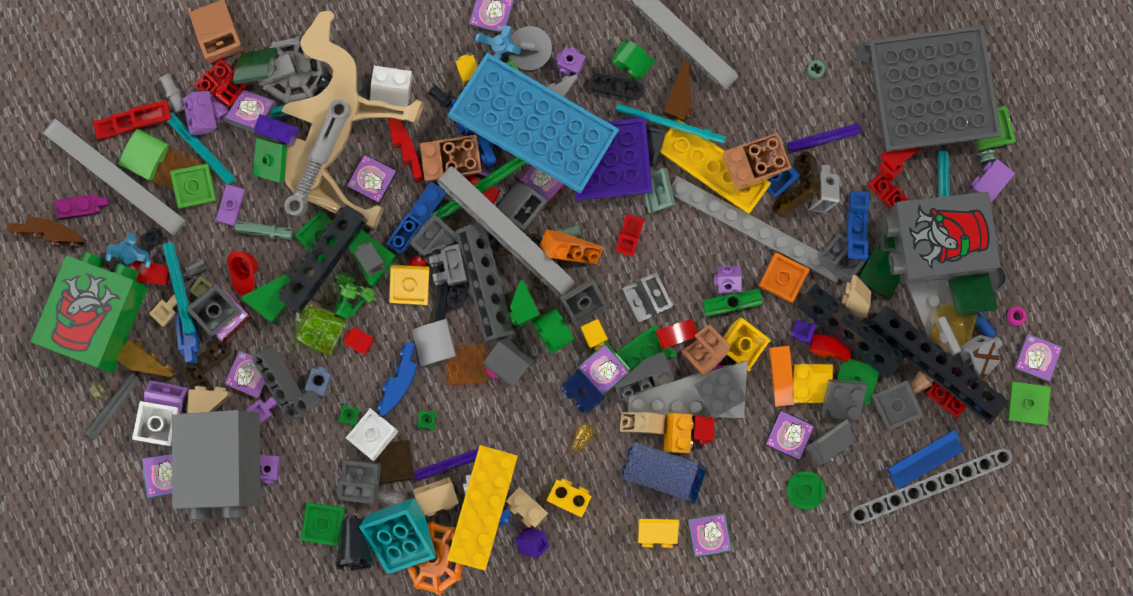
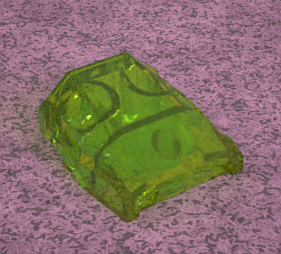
[296,304,347,356]

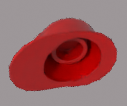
[227,250,258,295]

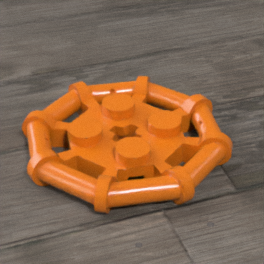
[407,521,463,595]

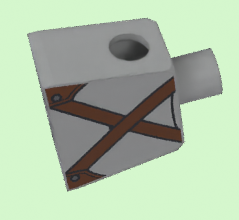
[808,165,839,213]
[960,335,1003,380]

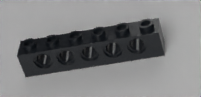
[278,204,368,314]
[796,284,906,379]

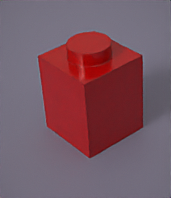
[343,327,375,356]
[693,416,715,445]

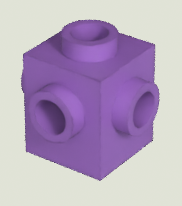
[555,47,586,76]
[714,265,742,294]

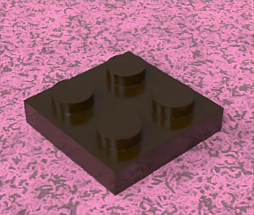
[373,440,415,483]

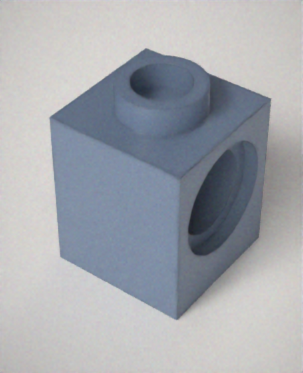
[305,366,332,397]

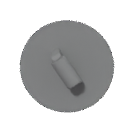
[508,26,552,71]

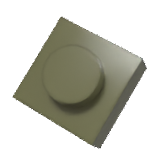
[189,276,213,298]

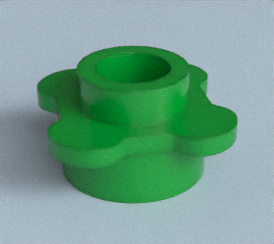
[339,405,360,426]
[417,410,437,430]

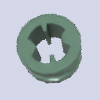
[807,60,825,79]
[979,150,997,163]

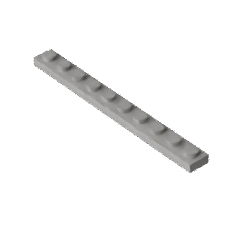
[671,176,839,283]

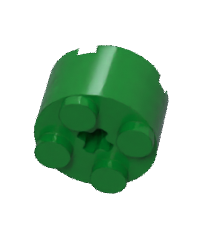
[612,38,656,81]
[532,308,574,355]

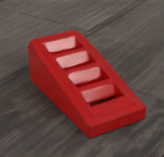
[213,67,248,107]

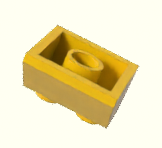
[638,519,679,548]

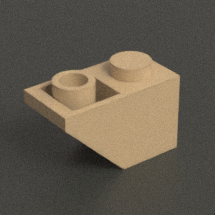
[841,275,871,318]
[187,386,231,413]
[620,412,665,434]

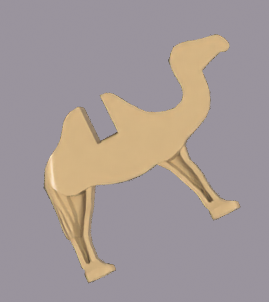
[272,11,424,229]

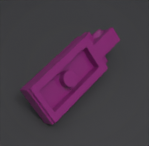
[55,194,110,219]

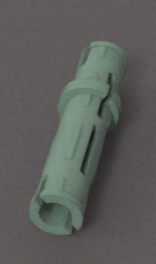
[235,220,294,240]

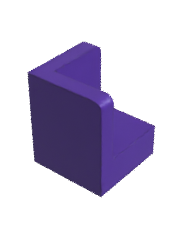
[790,320,816,345]
[515,527,550,558]

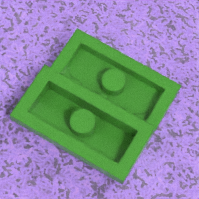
[118,129,169,180]

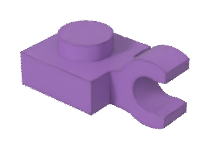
[245,396,278,424]

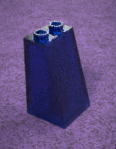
[621,442,707,505]

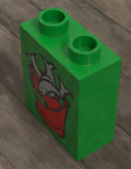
[30,251,148,374]

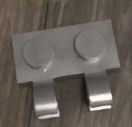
[428,244,468,286]

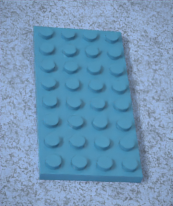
[448,53,619,194]

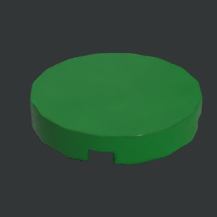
[786,471,825,510]

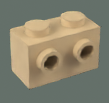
[413,477,459,516]
[506,487,548,528]

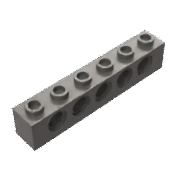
[456,224,514,342]

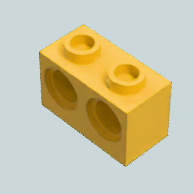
[547,478,592,518]

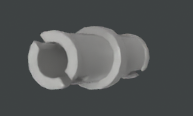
[159,74,185,113]

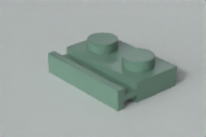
[644,168,676,213]

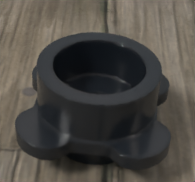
[316,73,331,93]
[141,228,164,250]

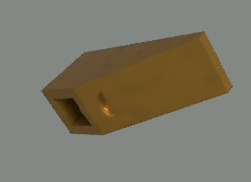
[117,339,176,378]

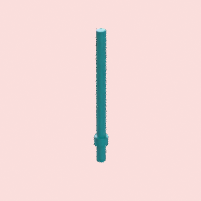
[616,104,726,144]

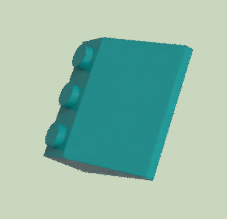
[359,498,436,575]

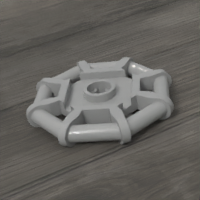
[262,36,327,105]

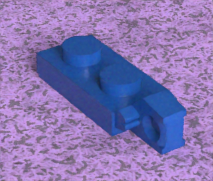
[175,313,199,365]

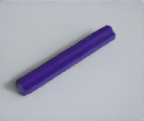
[787,123,861,152]
[414,448,479,481]

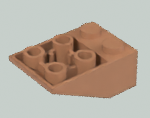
[189,0,244,64]
[722,133,791,192]
[420,135,482,184]

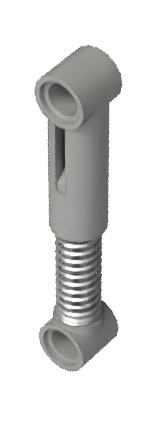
[284,99,352,217]

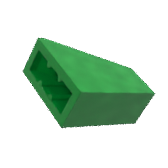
[350,230,397,288]
[241,274,302,324]

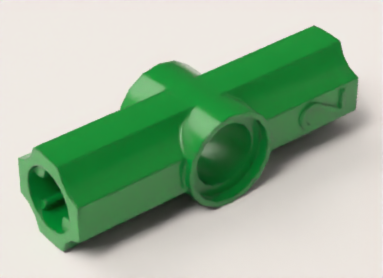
[702,288,763,317]

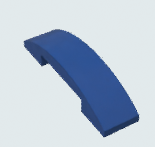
[847,191,869,260]

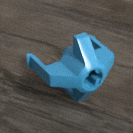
[475,25,521,61]
[106,233,151,268]

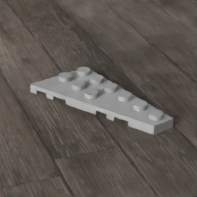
[907,278,965,377]
[628,360,747,418]

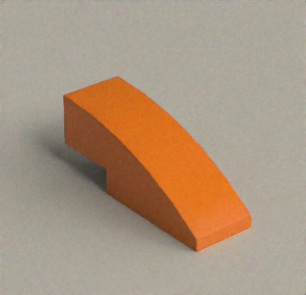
[769,346,794,407]

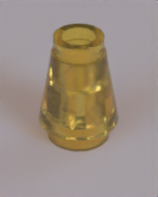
[570,422,595,452]

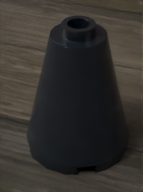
[336,515,375,571]

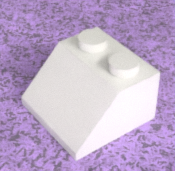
[370,66,413,107]
[132,401,179,447]

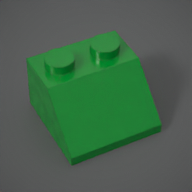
[509,280,540,328]

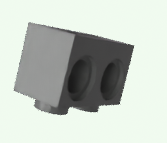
[354,242,386,277]

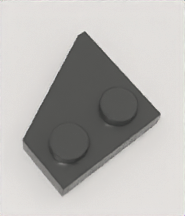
[408,214,458,256]

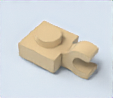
[149,294,178,327]

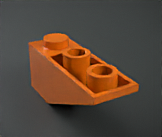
[540,230,603,264]

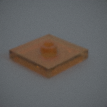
[152,147,203,190]
[447,344,487,385]

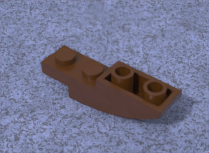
[7,217,87,248]

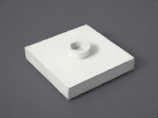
[346,408,399,461]

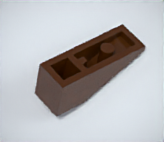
[663,59,693,122]

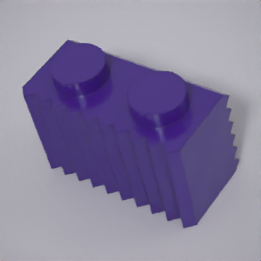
[254,114,300,146]

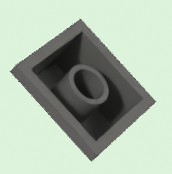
[806,419,854,466]

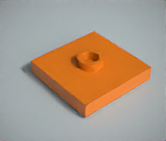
[758,252,810,304]

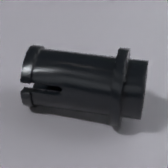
[428,85,453,108]

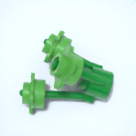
[334,272,377,320]

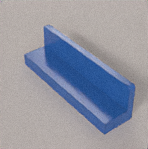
[886,430,964,489]

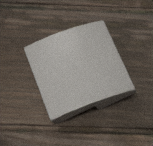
[412,319,457,367]

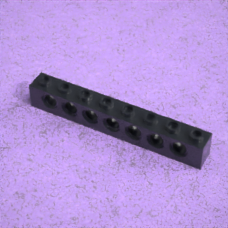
[869,305,1009,425]

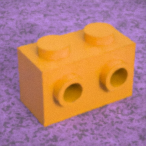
[664,413,694,454]

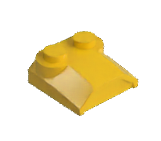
[723,318,771,371]
[793,364,833,403]

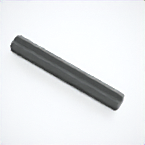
[86,373,140,439]

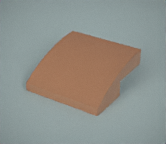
[681,324,731,377]

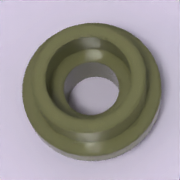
[89,380,107,399]

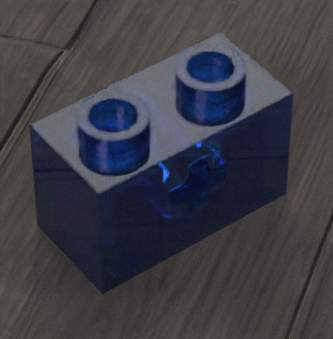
[562,369,605,414]

